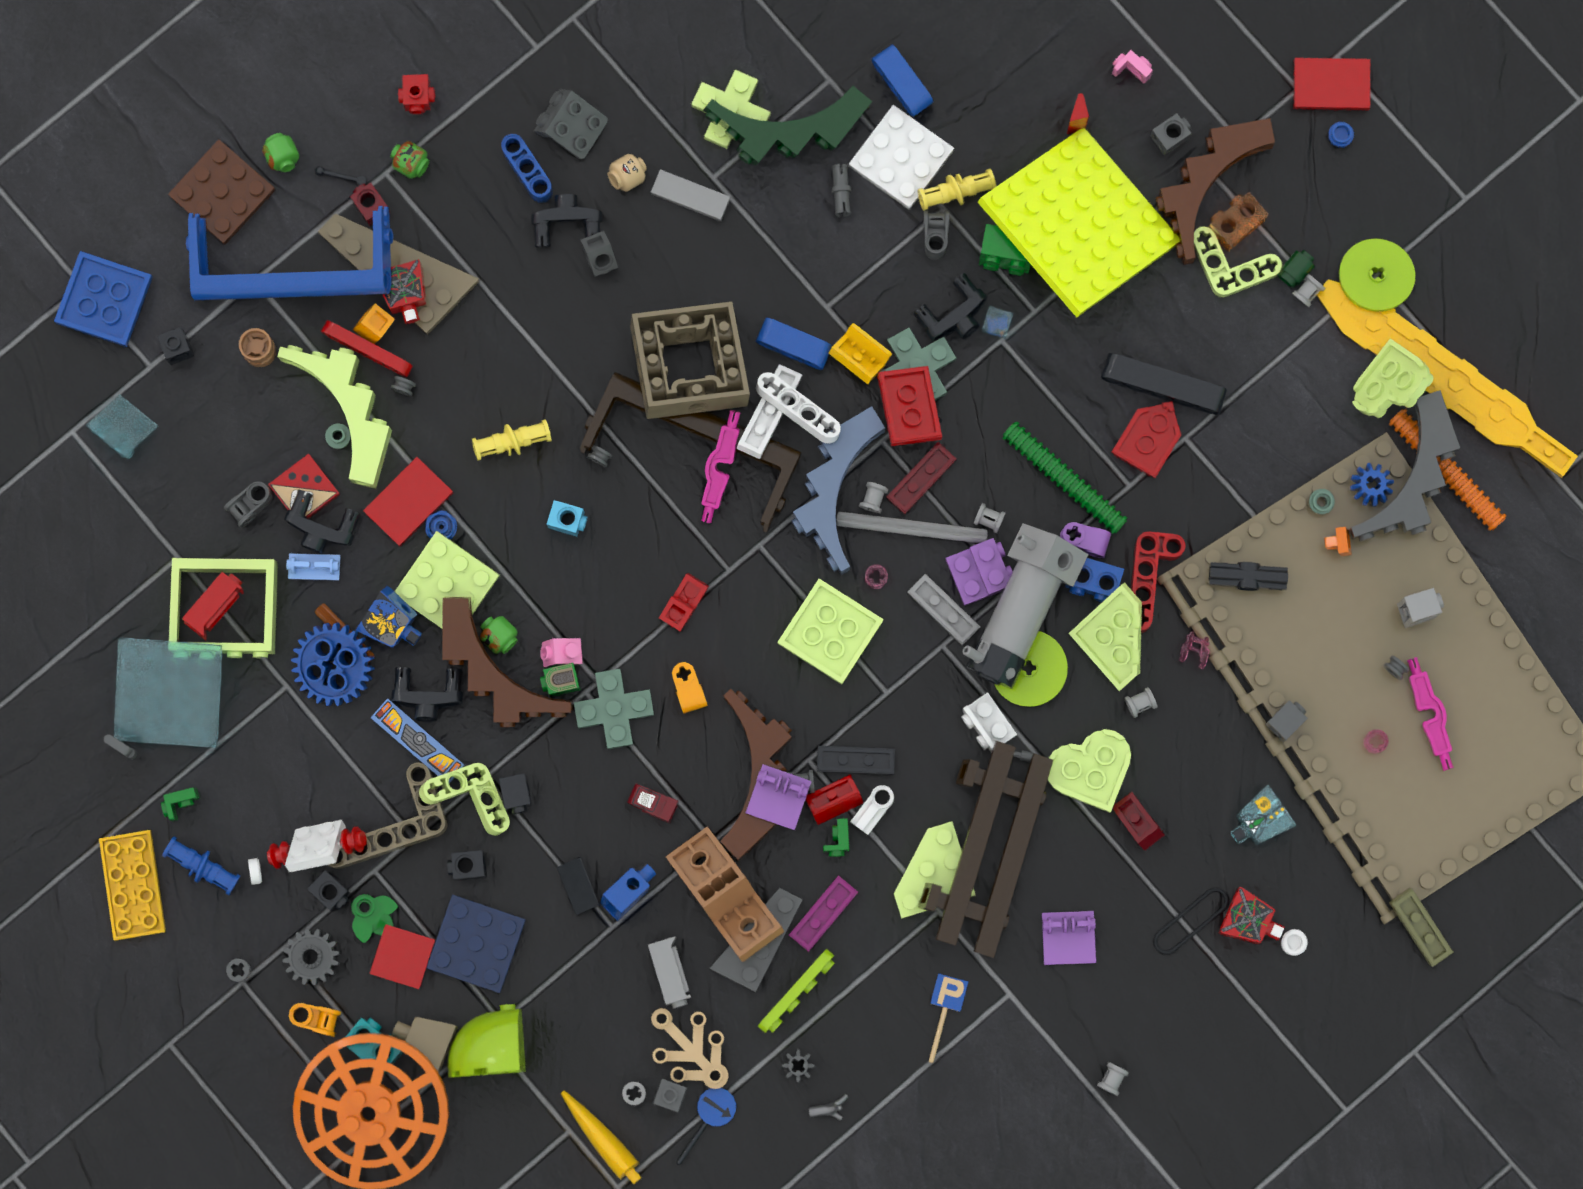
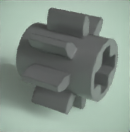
[782,1049,814,1082]

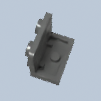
[533,89,608,159]

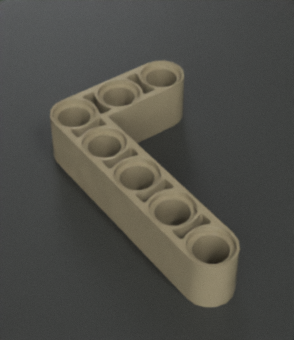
[328,763,448,869]

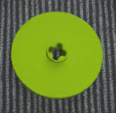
[1339,239,1415,312]
[994,631,1068,707]

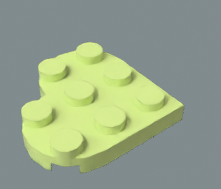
[1352,338,1433,418]
[1048,729,1131,813]

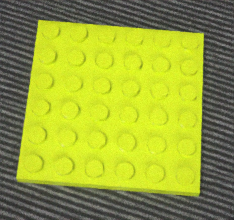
[978,128,1180,317]

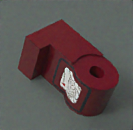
[627,784,679,824]

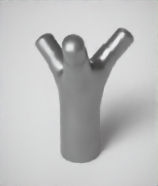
[809,1094,848,1120]

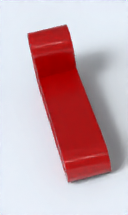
[1131,532,1185,633]

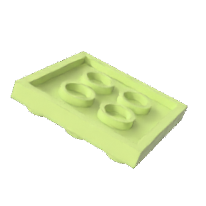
[395,531,500,628]
[777,579,884,685]

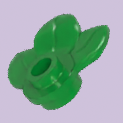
[352,894,398,943]

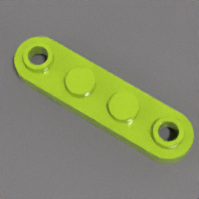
[758,949,835,1033]

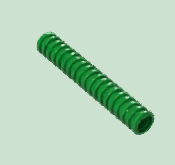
[1002,421,1128,535]

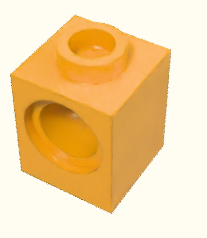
[353,304,395,344]

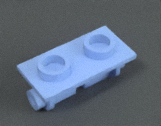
[286,553,340,580]

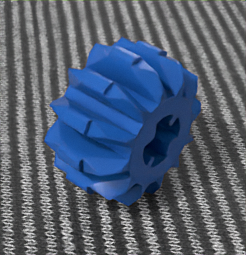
[1350,463,1394,507]

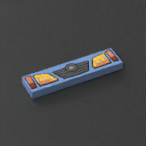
[371,698,465,784]

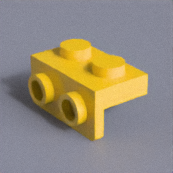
[829,323,892,384]

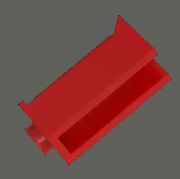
[182,572,244,641]

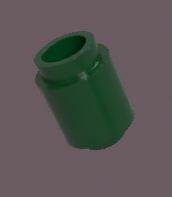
[1278,250,1315,288]

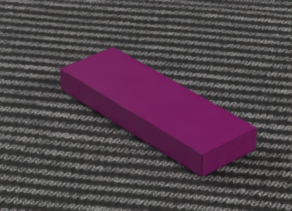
[789,875,858,952]

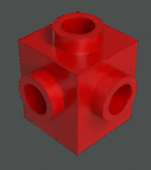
[398,74,435,114]

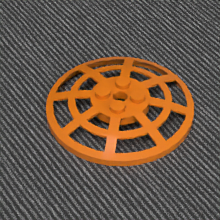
[293,1033,449,1189]

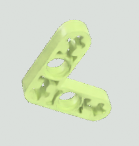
[1194,227,1282,297]
[419,763,510,836]

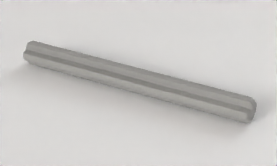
[836,512,988,543]

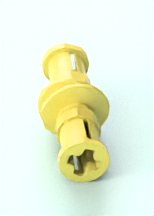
[917,169,996,211]
[472,419,551,461]

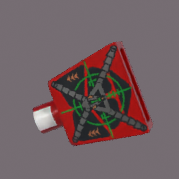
[382,259,426,324]
[1218,887,1285,944]

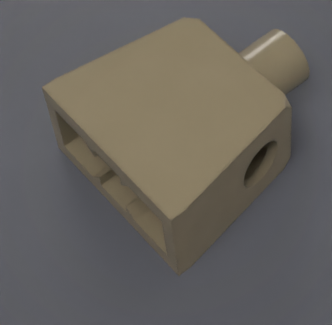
[392,1017,458,1073]

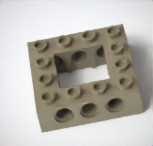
[630,302,750,419]

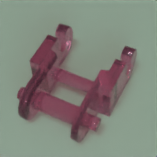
[1179,631,1210,669]

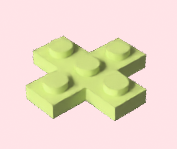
[692,70,771,149]

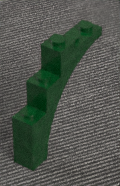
[703,86,872,166]

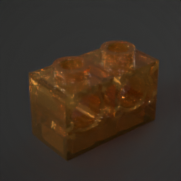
[1209,192,1269,252]

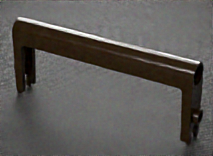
[580,372,802,532]

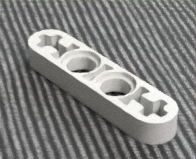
[756,372,841,444]

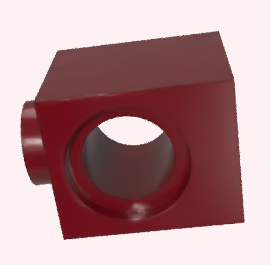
[350,182,390,226]

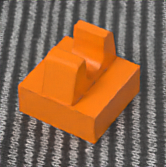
[1324,527,1352,556]

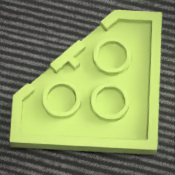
[1069,583,1142,691]
[894,821,976,919]

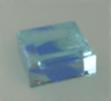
[982,306,1014,339]

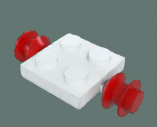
[267,820,367,872]

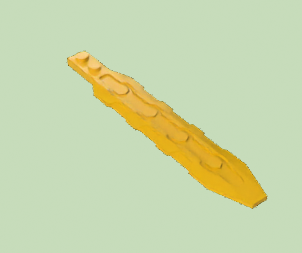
[1317,279,1578,478]

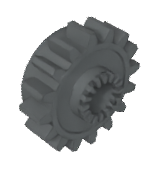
[283,929,341,986]

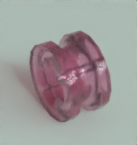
[865,564,888,589]
[1364,729,1389,754]

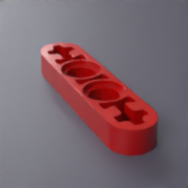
[321,320,413,378]

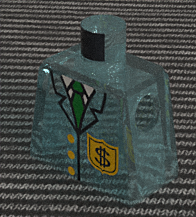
[1230,785,1296,845]

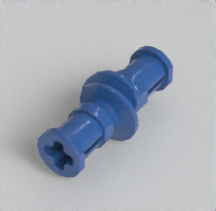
[162,836,241,896]

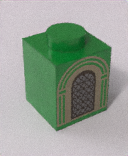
[540,663,580,697]

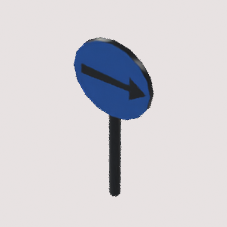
[676,1088,736,1165]

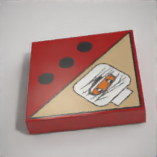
[268,454,340,519]

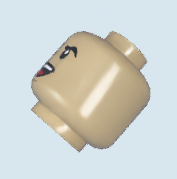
[608,154,647,192]

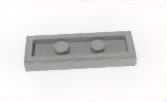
[651,170,730,221]
[907,574,980,646]

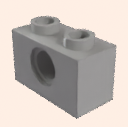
[1397,588,1444,628]

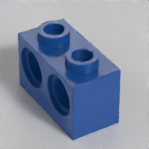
[1065,558,1124,602]

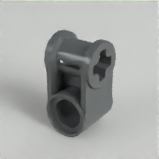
[923,210,949,260]
[224,481,274,528]

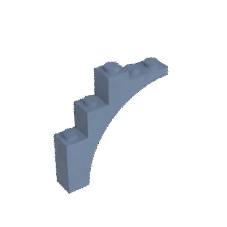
[791,406,885,575]

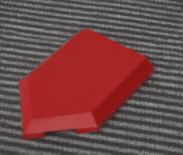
[1111,401,1181,478]

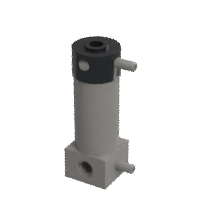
[963,523,1089,689]

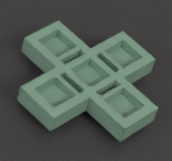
[882,328,956,400]
[574,669,654,749]

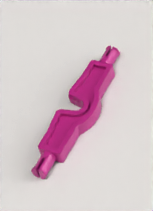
[701,410,741,523]
[1407,657,1454,771]

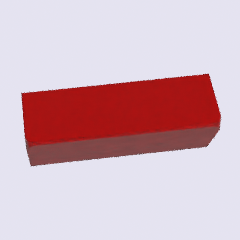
[1067,93,1089,134]
[805,775,863,825]

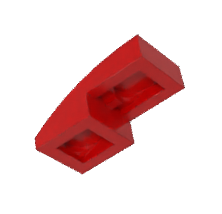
[659,573,710,631]

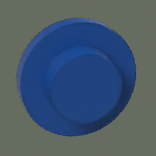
[1328,122,1354,147]

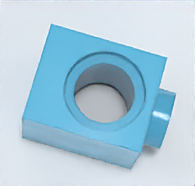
[547,500,588,537]

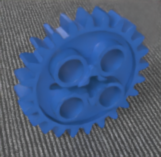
[291,623,375,706]

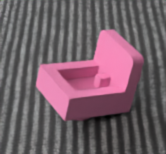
[1112,50,1153,84]
[540,638,582,667]

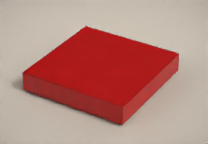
[369,924,435,989]

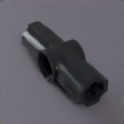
[1208,562,1288,591]

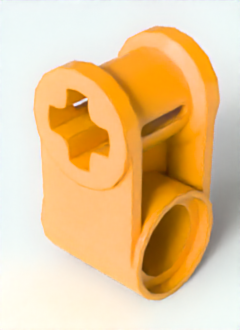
[672,662,708,714]
[289,1003,341,1037]

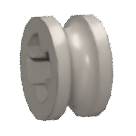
[622,1082,646,1105]

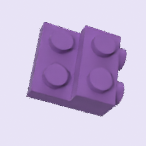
[945,538,1013,606]

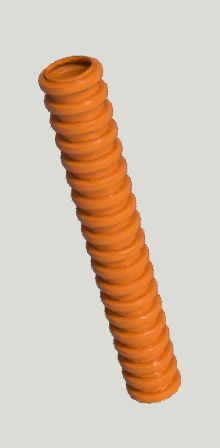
[1389,409,1507,531]

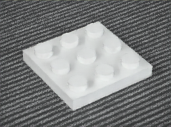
[849,105,954,210]

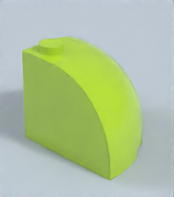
[447,1004,526,1078]

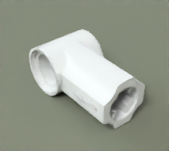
[850,785,894,835]

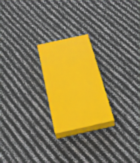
[99,830,166,941]

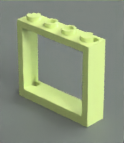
[169,558,278,658]

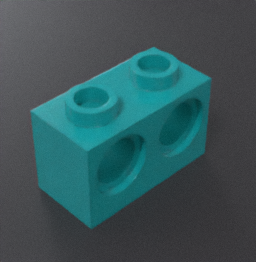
[346,1018,403,1076]

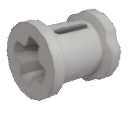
[1292,274,1326,307]
[859,482,888,514]
[973,503,1006,534]
[1124,687,1157,718]
[1097,1062,1129,1096]

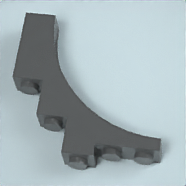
[1349,390,1460,542]

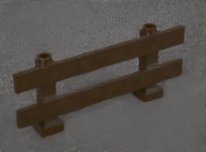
[918,741,1053,958]

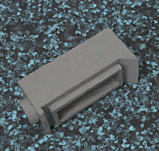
[648,936,692,1009]

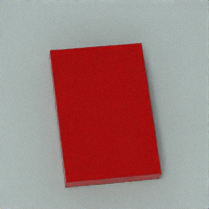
[1294,58,1370,110]
[877,366,942,446]
[363,457,454,547]

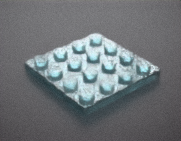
[114,638,222,748]

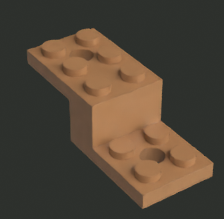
[666,826,785,962]

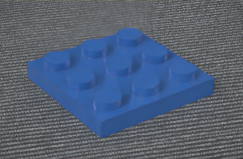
[54,251,153,347]

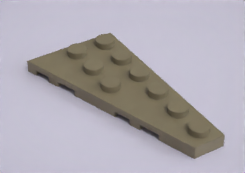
[318,214,480,335]

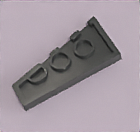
[710,888,803,992]

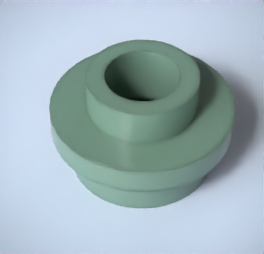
[325,423,351,449]
[1309,489,1335,514]

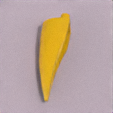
[561,1090,641,1184]

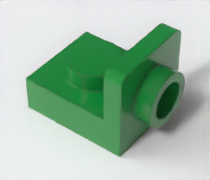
[161,787,200,821]
[823,818,849,857]

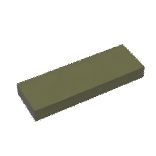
[1389,888,1453,967]

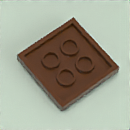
[168,140,275,245]

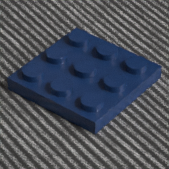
[427,894,526,994]

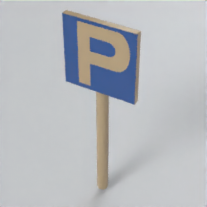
[929,974,968,1063]

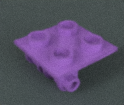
[746,765,812,830]
[1042,911,1096,965]

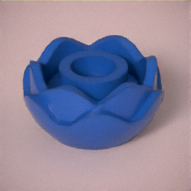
[425,511,457,540]

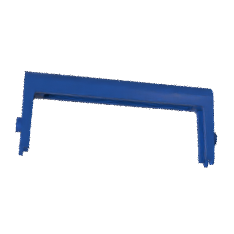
[186,206,393,300]

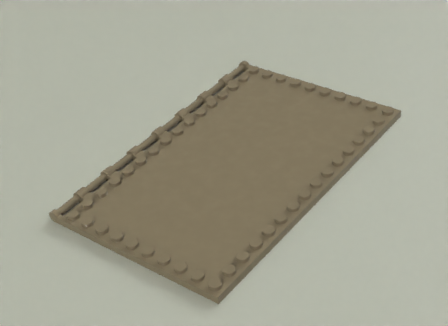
[1157,432,1583,924]

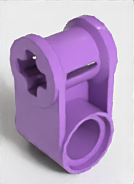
[1060,522,1111,558]

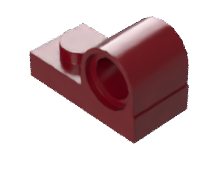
[1112,792,1165,851]

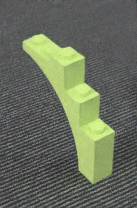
[278,345,392,489]

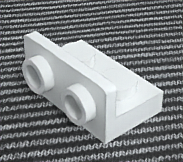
[961,692,1017,753]

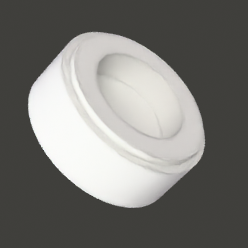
[248,858,262,885]
[1281,929,1308,956]

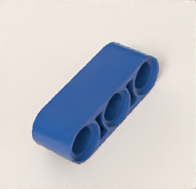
[871,45,934,117]
[501,134,553,203]
[756,318,832,370]

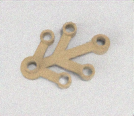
[651,1008,728,1089]

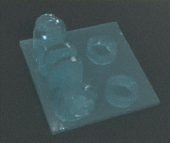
[86,395,158,459]

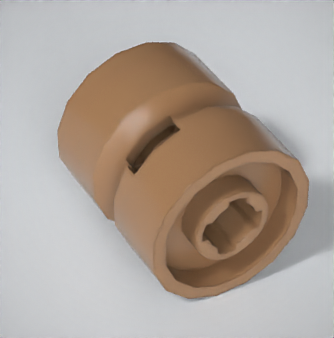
[239,328,276,367]

